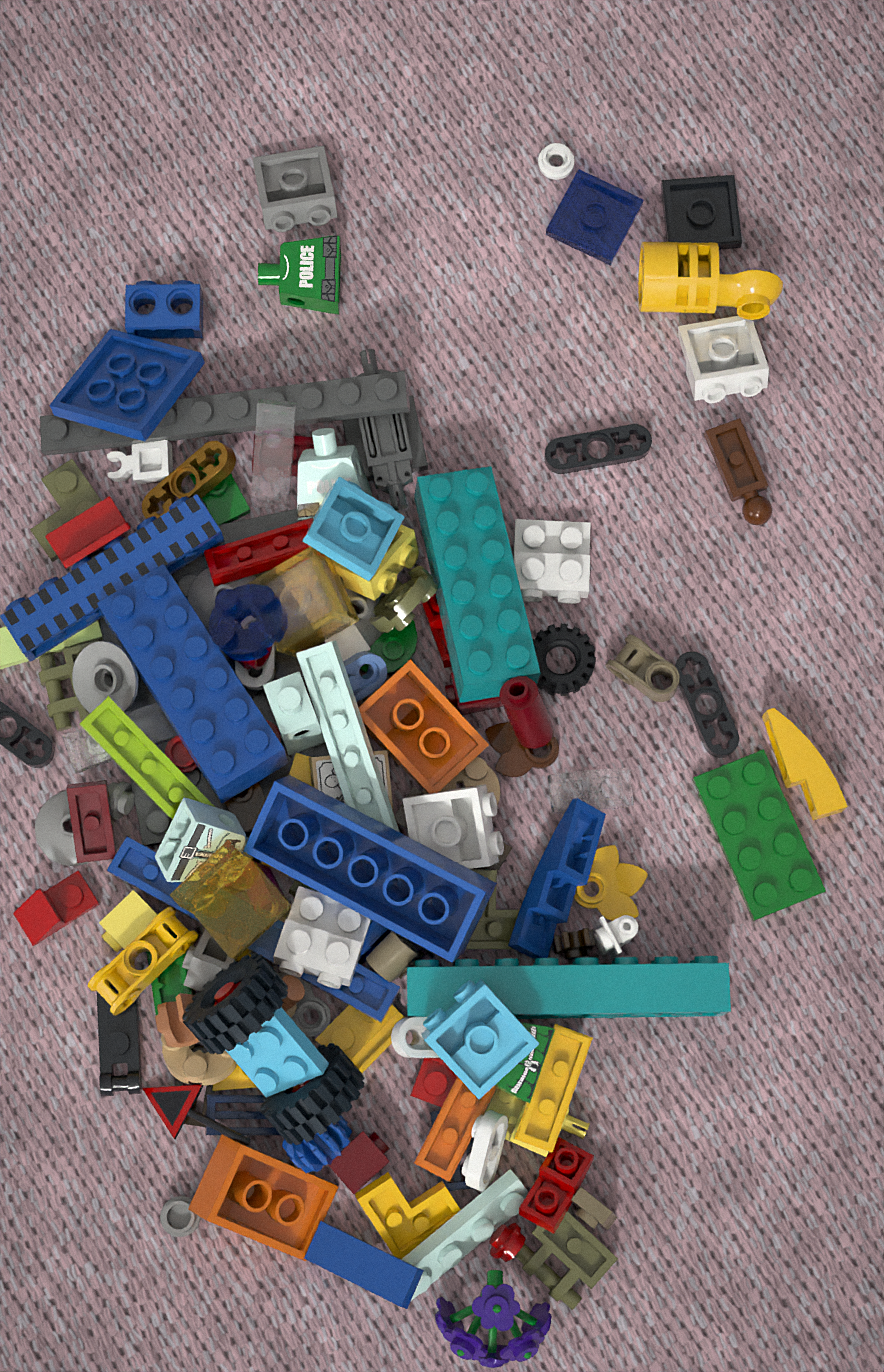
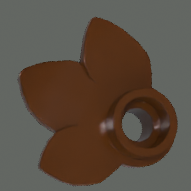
[485,722,559,777]

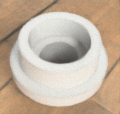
[538,143,574,180]

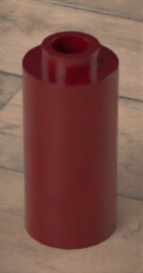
[499,676,554,749]

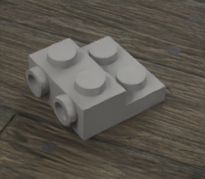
[253,146,338,232]

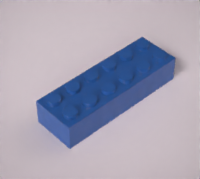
[97,564,288,804]
[243,775,497,963]

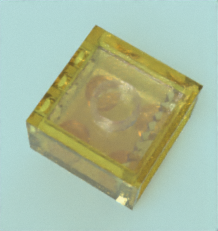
[247,547,360,657]

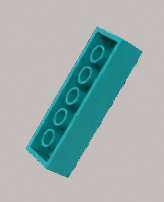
[414,466,540,703]

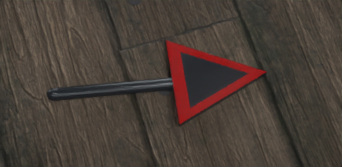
[142,1085,251,1146]

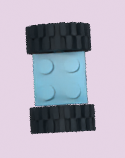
[182,953,365,1145]

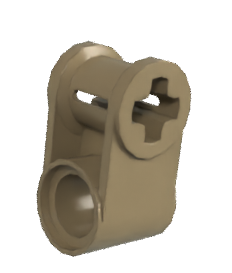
[605,634,679,702]
[366,931,425,982]

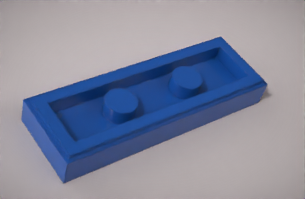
[304,1221,424,1309]

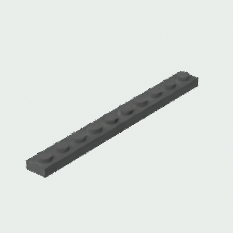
[40,371,410,455]

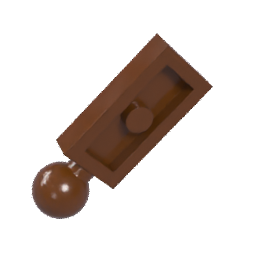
[704,418,772,526]

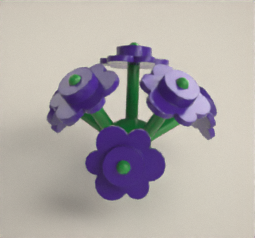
[435,1270,552,1368]

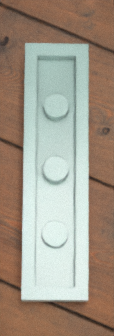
[402,1169,529,1301]

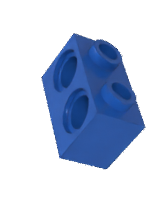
[125,280,203,339]

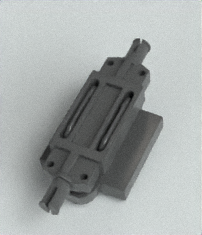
[342,349,428,511]

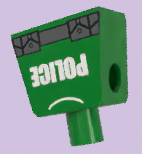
[258,235,341,314]

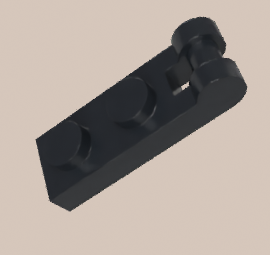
[96,984,142,1097]

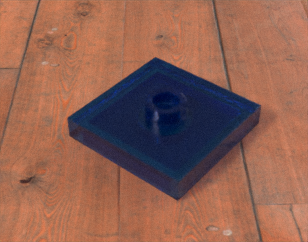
[546,169,644,266]

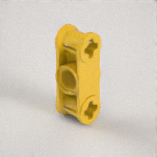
[87,907,199,1015]

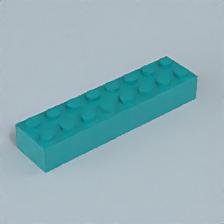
[407,956,731,1019]

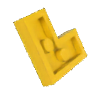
[355,1172,461,1259]

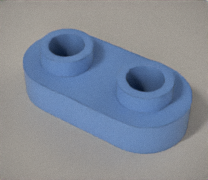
[343,651,387,702]

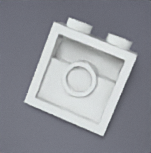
[678,316,769,403]
[514,519,591,604]
[403,784,504,869]
[273,886,371,989]

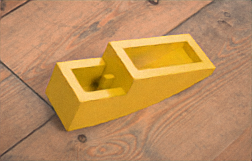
[762,708,848,821]

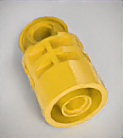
[638,242,783,320]

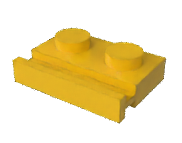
[315,1005,405,1074]

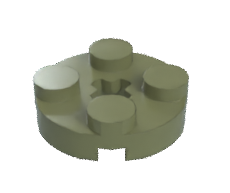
[369,566,438,633]

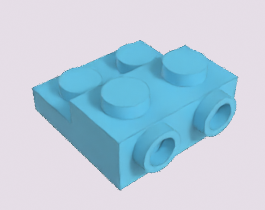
[303,477,405,581]
[421,979,539,1099]

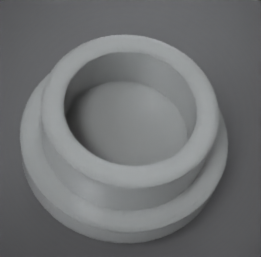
[108,781,135,820]
[160,1196,201,1237]

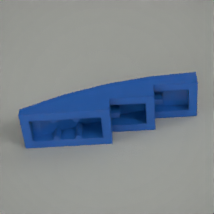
[508,798,606,960]

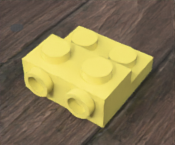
[310,525,419,601]

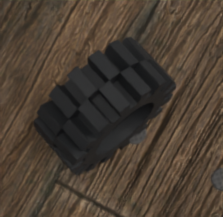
[533,623,596,696]

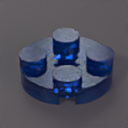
[209,584,288,661]

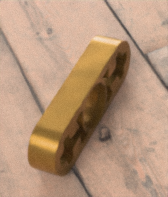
[142,441,236,519]

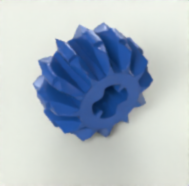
[282,1115,352,1173]

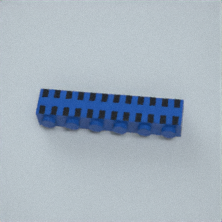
[0,494,225,662]

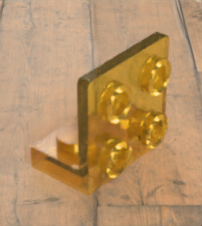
[170,840,291,959]

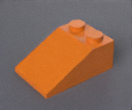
[358,659,489,794]
[188,1134,339,1261]

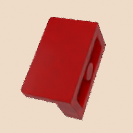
[45,496,131,568]

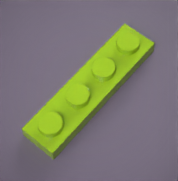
[79,696,215,820]

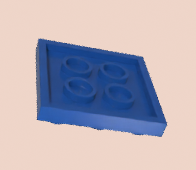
[49,329,205,442]

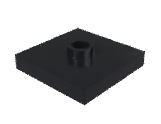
[661,175,742,250]

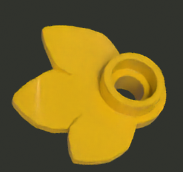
[574,845,648,921]

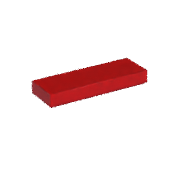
[204,517,322,587]

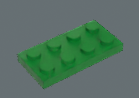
[692,749,826,921]

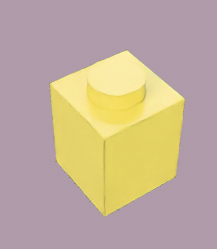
[99,890,158,953]

